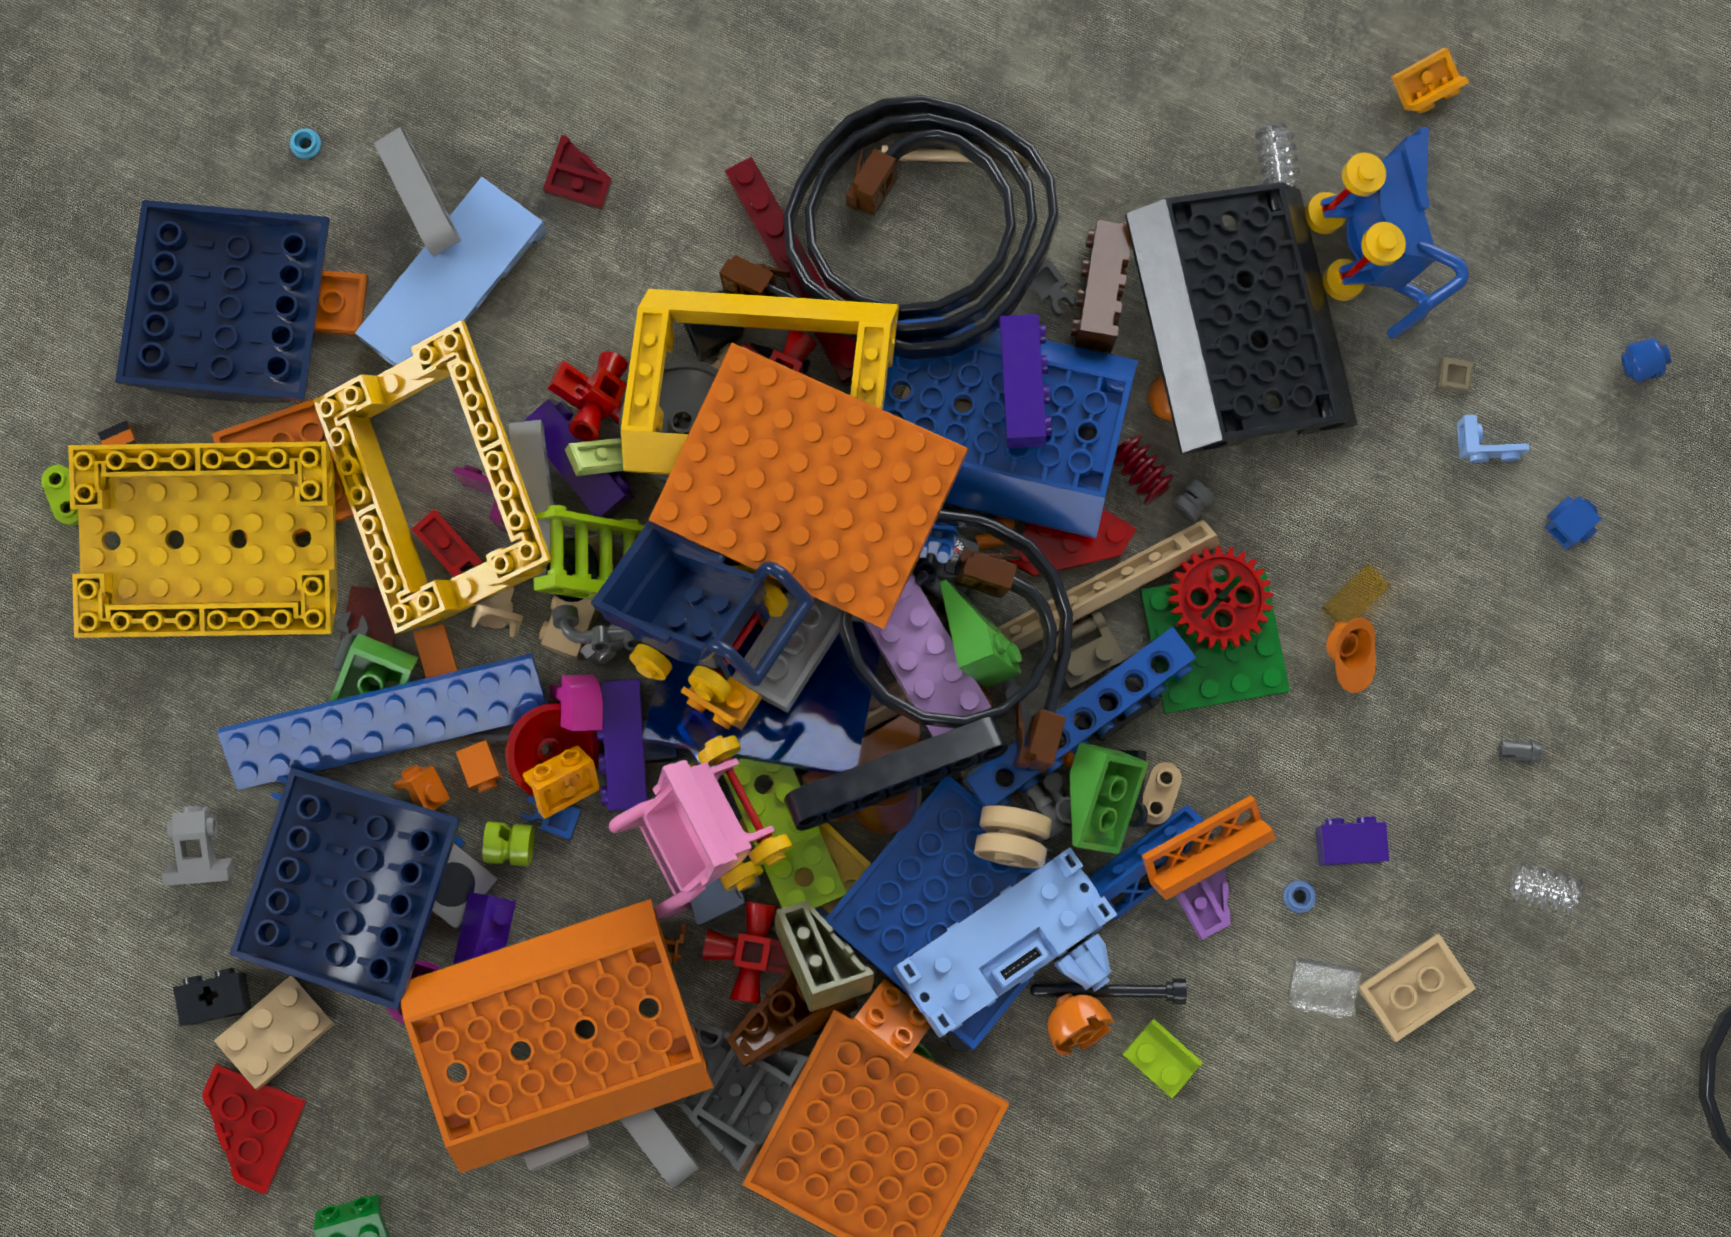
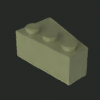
[775,900,874,1012]

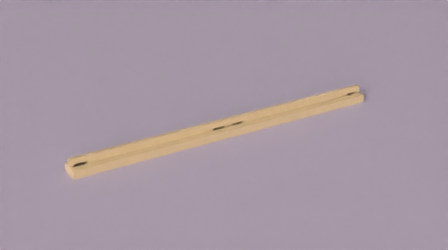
[769,520,1220,781]

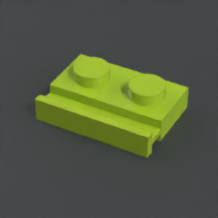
[1122,1019,1203,1099]

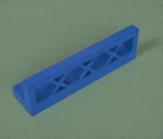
[1088,804,1213,921]

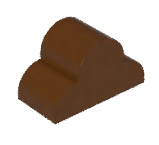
[802,715,921,834]

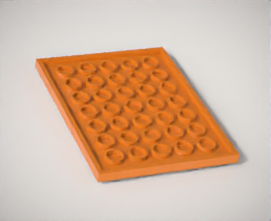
[649,343,969,630]

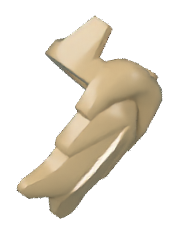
[471,587,523,638]

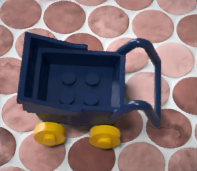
[591,521,814,703]

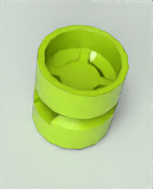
[482,821,535,867]

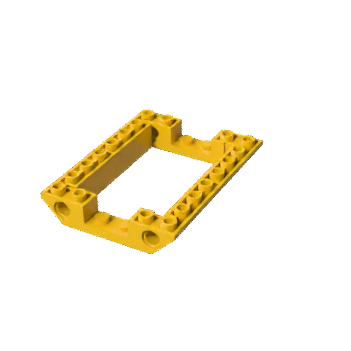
[621,289,899,475]
[313,320,551,634]

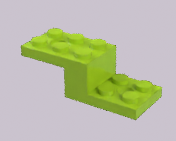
[724,742,846,909]

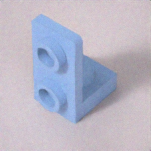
[1457,415,1529,463]

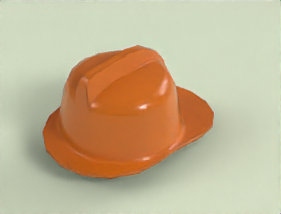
[1326,618,1376,693]

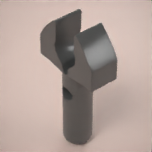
[332,611,370,672]

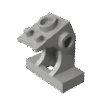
[161,806,235,886]

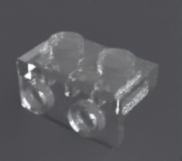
[1288,957,1361,1018]

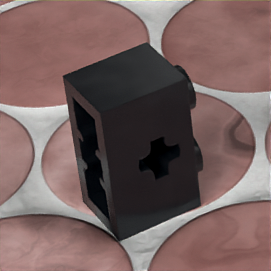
[173,968,252,1026]

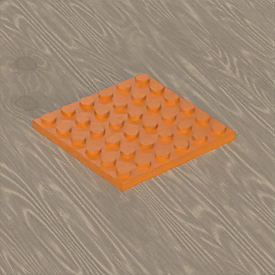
[742,1010,1010,1237]

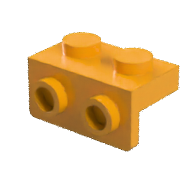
[1391,48,1469,113]

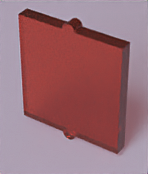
[340,586,396,647]

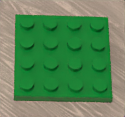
[1140,568,1290,714]

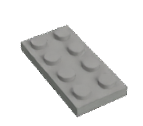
[732,591,840,713]

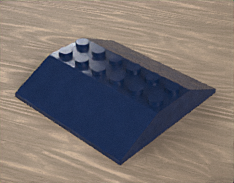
[115,200,330,403]
[229,768,461,1011]

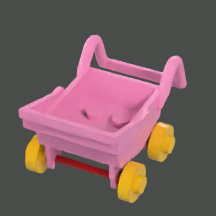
[609,735,793,920]

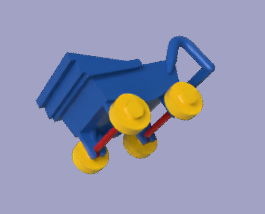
[1305,127,1469,339]

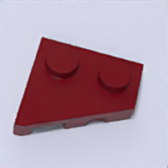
[543,135,612,210]

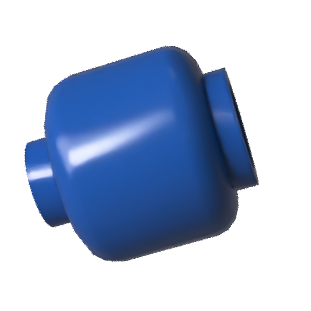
[1621,338,1671,382]

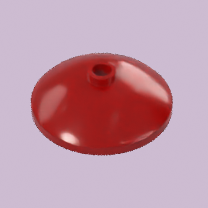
[506,703,600,796]

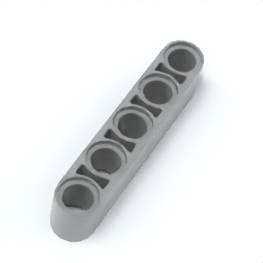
[374,127,461,257]
[509,420,554,577]

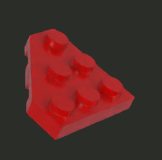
[1007,509,1137,577]
[202,1064,308,1195]

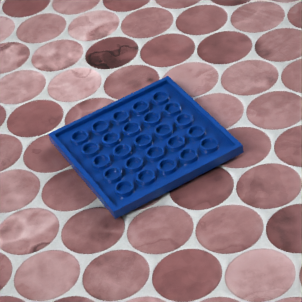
[825,776,1050,1050]

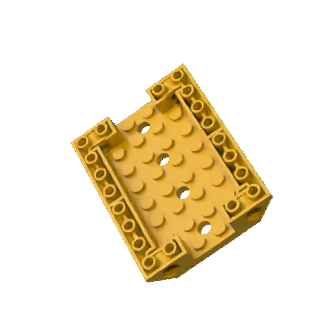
[68,441,338,638]

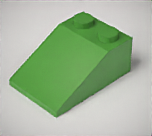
[940,579,1022,688]
[329,634,419,702]
[1070,742,1149,854]

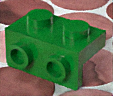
[313,1195,390,1237]

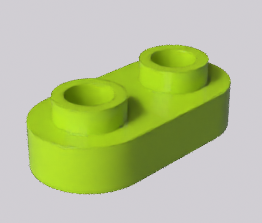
[41,465,79,526]

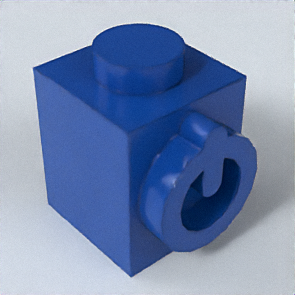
[1544,496,1602,550]

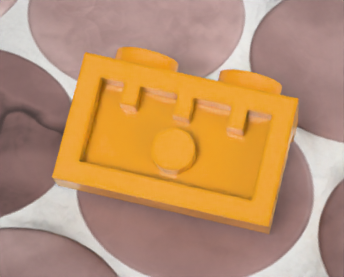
[681,666,762,730]
[523,746,600,819]

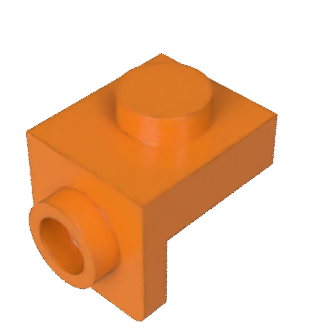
[393,765,450,810]

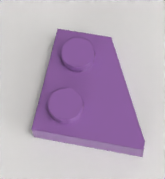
[1175,867,1230,940]

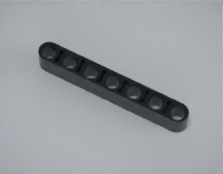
[784,717,1009,831]

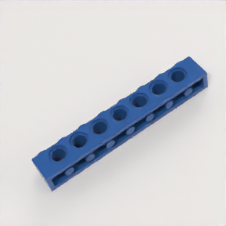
[964,627,1196,807]

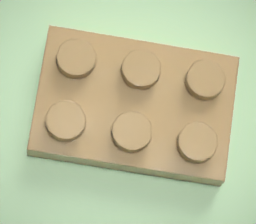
[1357,934,1476,1042]
[214,975,335,1091]

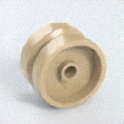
[974,806,1052,869]

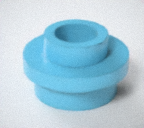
[290,129,322,160]

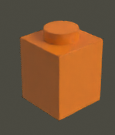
[456,740,504,793]

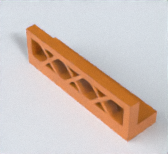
[1141,795,1276,900]

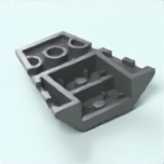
[673,1020,809,1173]

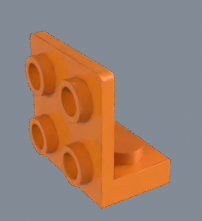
[853,978,931,1061]

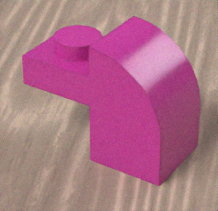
[550,674,603,731]

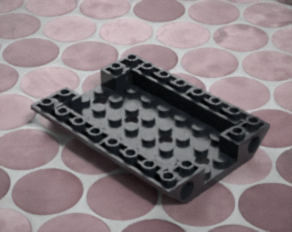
[1125,182,1357,454]

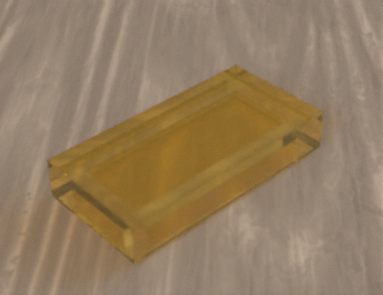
[1322,563,1391,623]

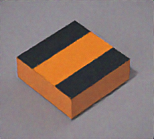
[98,420,138,445]

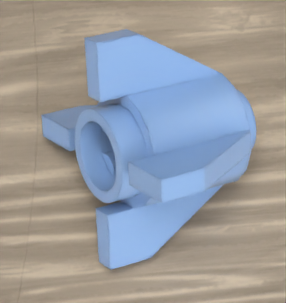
[1053,934,1112,992]

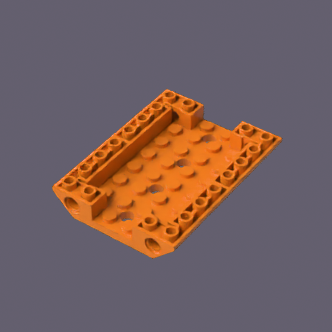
[401,899,714,1173]

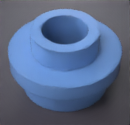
[1283,880,1316,913]

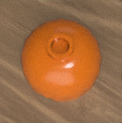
[1047,993,1114,1055]

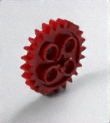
[1168,546,1273,650]

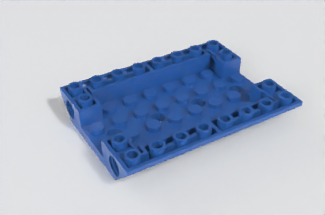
[883,317,1138,539]

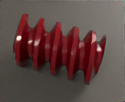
[1113,434,1173,506]

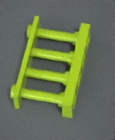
[534,505,645,600]

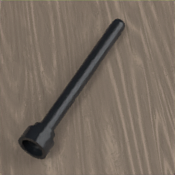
[1029,978,1187,1005]

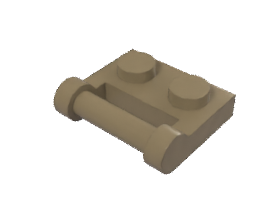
[1052,610,1126,690]

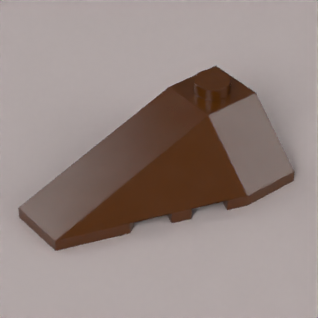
[727,964,858,1067]

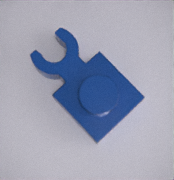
[521,796,582,840]

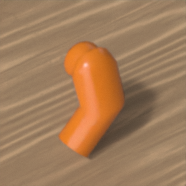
[974,516,1015,551]

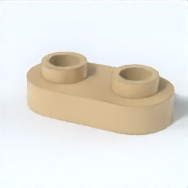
[1138,762,1182,825]

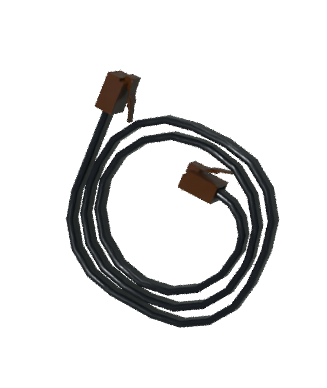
[719,95,1059,360]

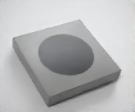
[432,843,498,929]

